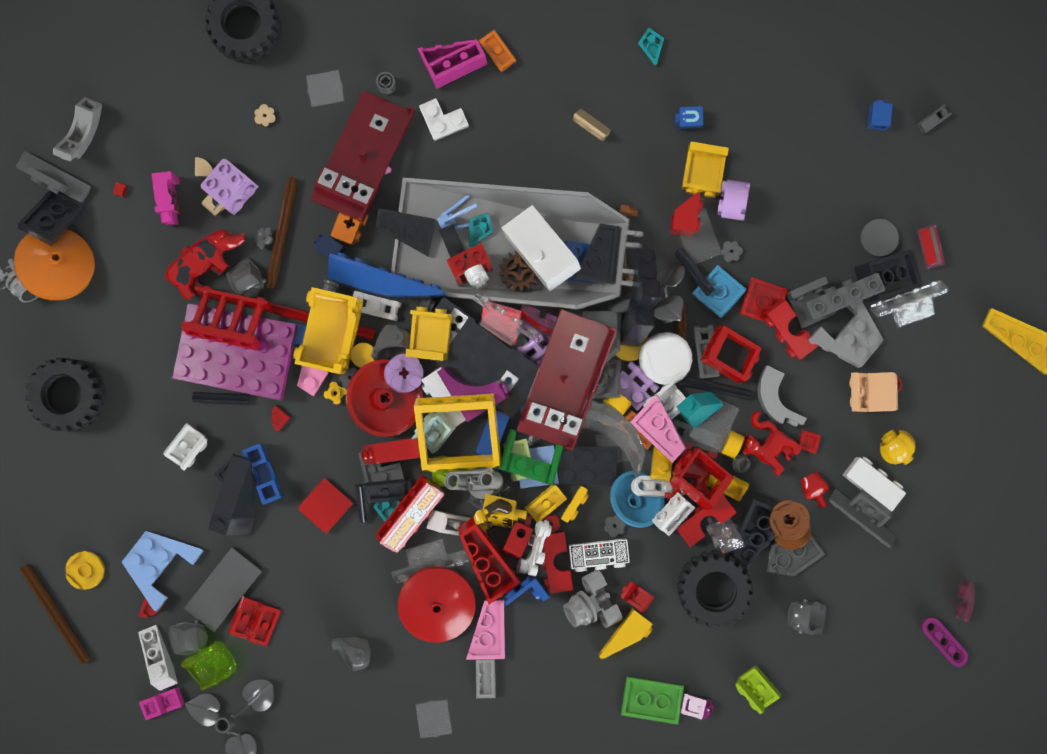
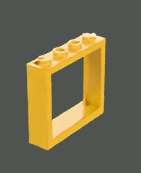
[414,393,501,472]

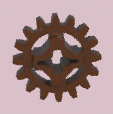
[499,251,538,292]

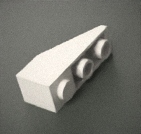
[138,625,178,690]

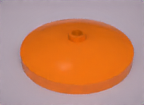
[14,229,95,300]

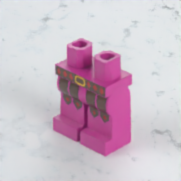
[152,171,182,226]

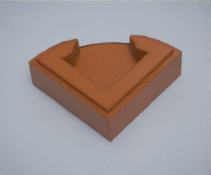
[619,205,638,217]

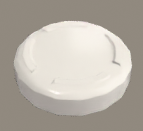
[639,332,692,385]

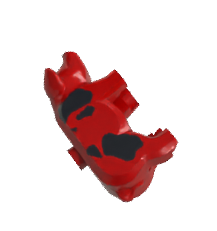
[164,230,245,300]

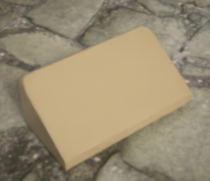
[573,109,611,141]

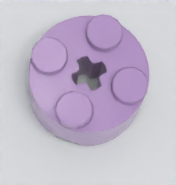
[718,179,750,221]

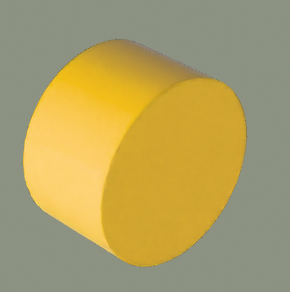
[351,343,375,368]
[603,394,631,416]
[721,430,745,459]

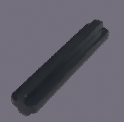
[675,248,715,296]
[192,392,250,404]

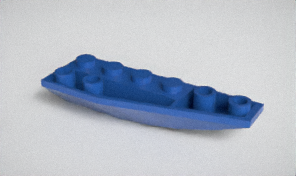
[328,252,446,299]

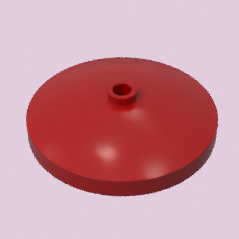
[346,359,423,437]
[398,566,475,643]

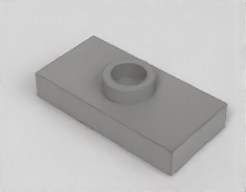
[476,659,496,698]

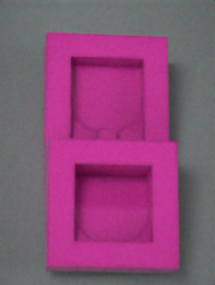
[139,687,185,720]

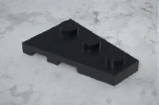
[375,208,435,257]
[573,224,619,284]

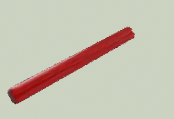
[266,302,376,340]

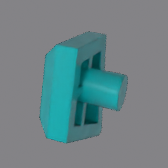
[638,28,664,66]
[469,213,493,247]
[373,500,400,522]

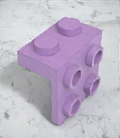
[201,159,259,215]

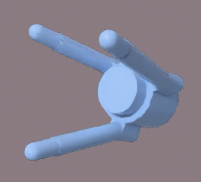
[437,195,478,230]

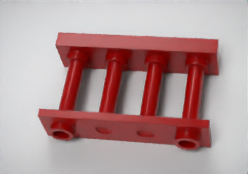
[181,286,272,351]

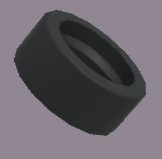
[439,224,467,258]

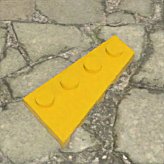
[982,308,1047,375]

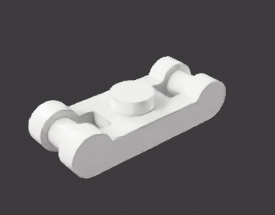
[353,291,402,322]

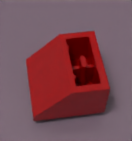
[670,193,703,237]

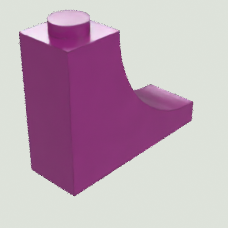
[437,367,510,422]

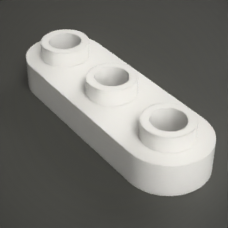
[464,264,490,289]
[631,476,685,498]

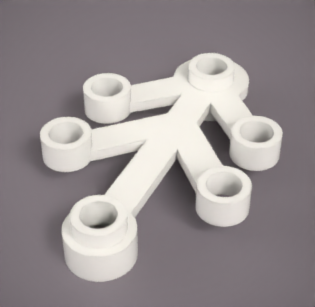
[516,520,552,576]

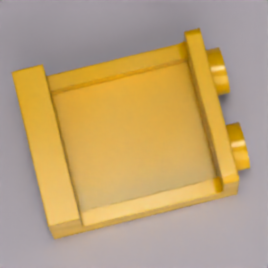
[681,142,729,198]
[405,307,452,361]

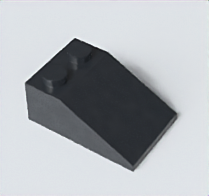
[854,249,922,304]

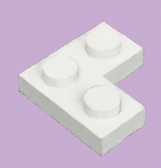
[419,98,469,142]

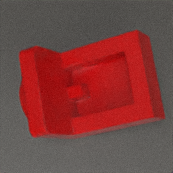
[620,581,654,613]

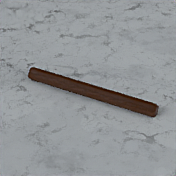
[265,177,298,289]
[20,564,90,664]

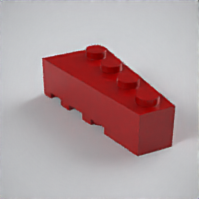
[458,516,520,605]

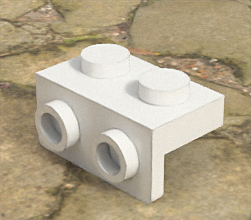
[643,382,686,420]
[163,423,208,470]
[652,492,695,536]

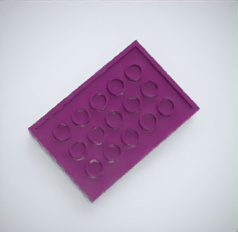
[172,304,298,400]

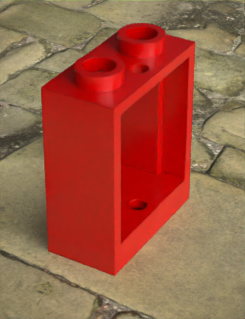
[447,243,493,286]
[700,325,762,383]
[361,438,420,465]
[671,448,734,510]

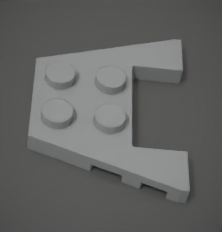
[808,300,883,368]

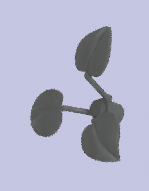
[606,265,685,323]
[185,679,274,754]

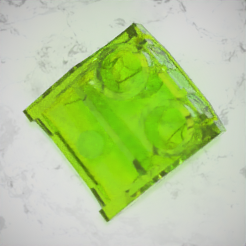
[181,641,236,691]

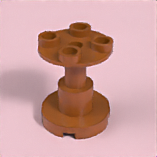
[770,500,811,550]

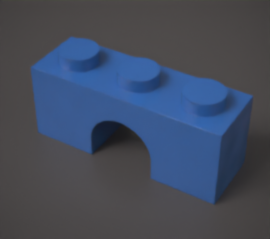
[242,443,284,505]

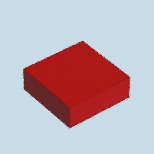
[798,430,821,454]

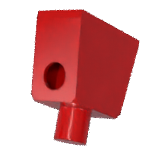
[501,515,534,560]

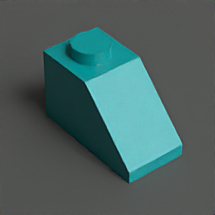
[676,392,723,429]

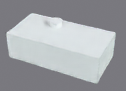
[501,205,581,292]

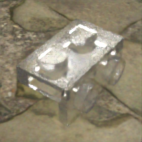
[705,517,744,554]

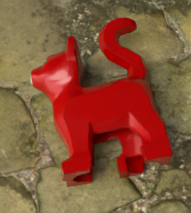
[742,411,803,476]
[665,441,717,500]

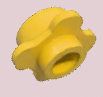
[324,382,346,404]

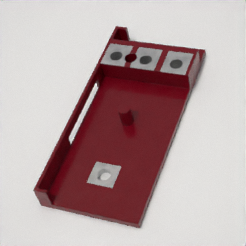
[310,91,415,223]
[516,309,618,451]

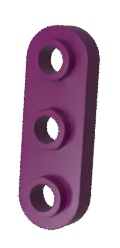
[921,617,968,667]

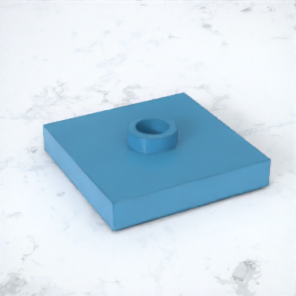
[692,265,747,319]

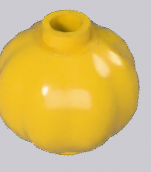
[880,430,915,465]

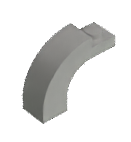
[53,97,102,161]
[757,365,807,427]

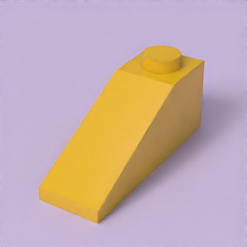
[598,608,653,659]

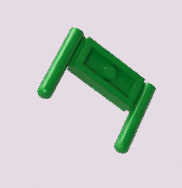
[499,429,563,485]

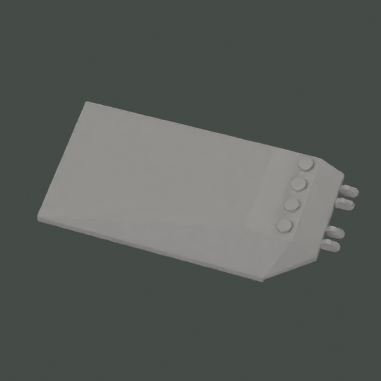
[391,178,644,310]

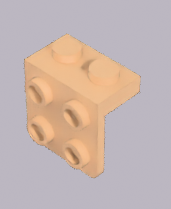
[849,372,898,412]

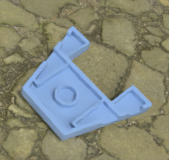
[122,531,204,612]

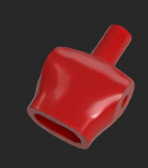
[800,471,829,508]

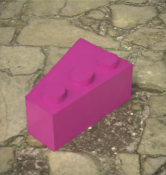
[417,39,487,89]

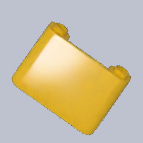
[293,287,363,374]

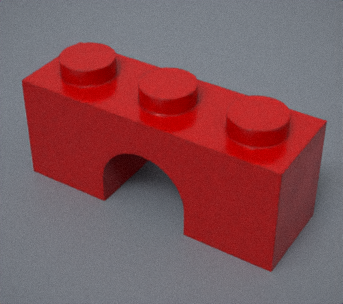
[762,299,818,360]
[676,494,737,547]
[542,531,573,593]

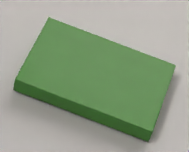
[621,676,684,724]

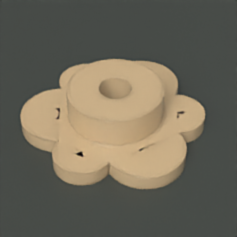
[254,104,276,126]

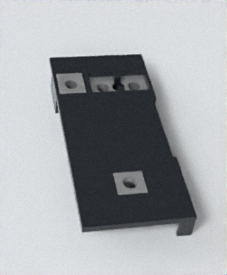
[433,297,540,419]

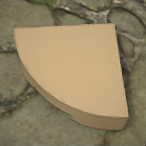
[195,157,213,177]

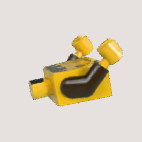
[474,494,527,533]

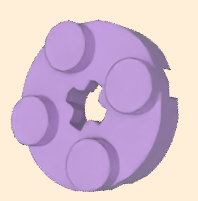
[384,354,423,393]

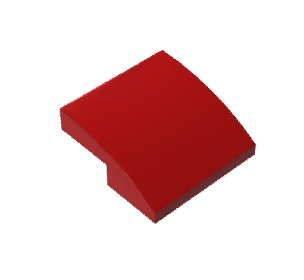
[297,478,353,534]
[228,596,281,646]

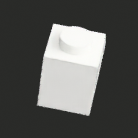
[427,510,470,536]

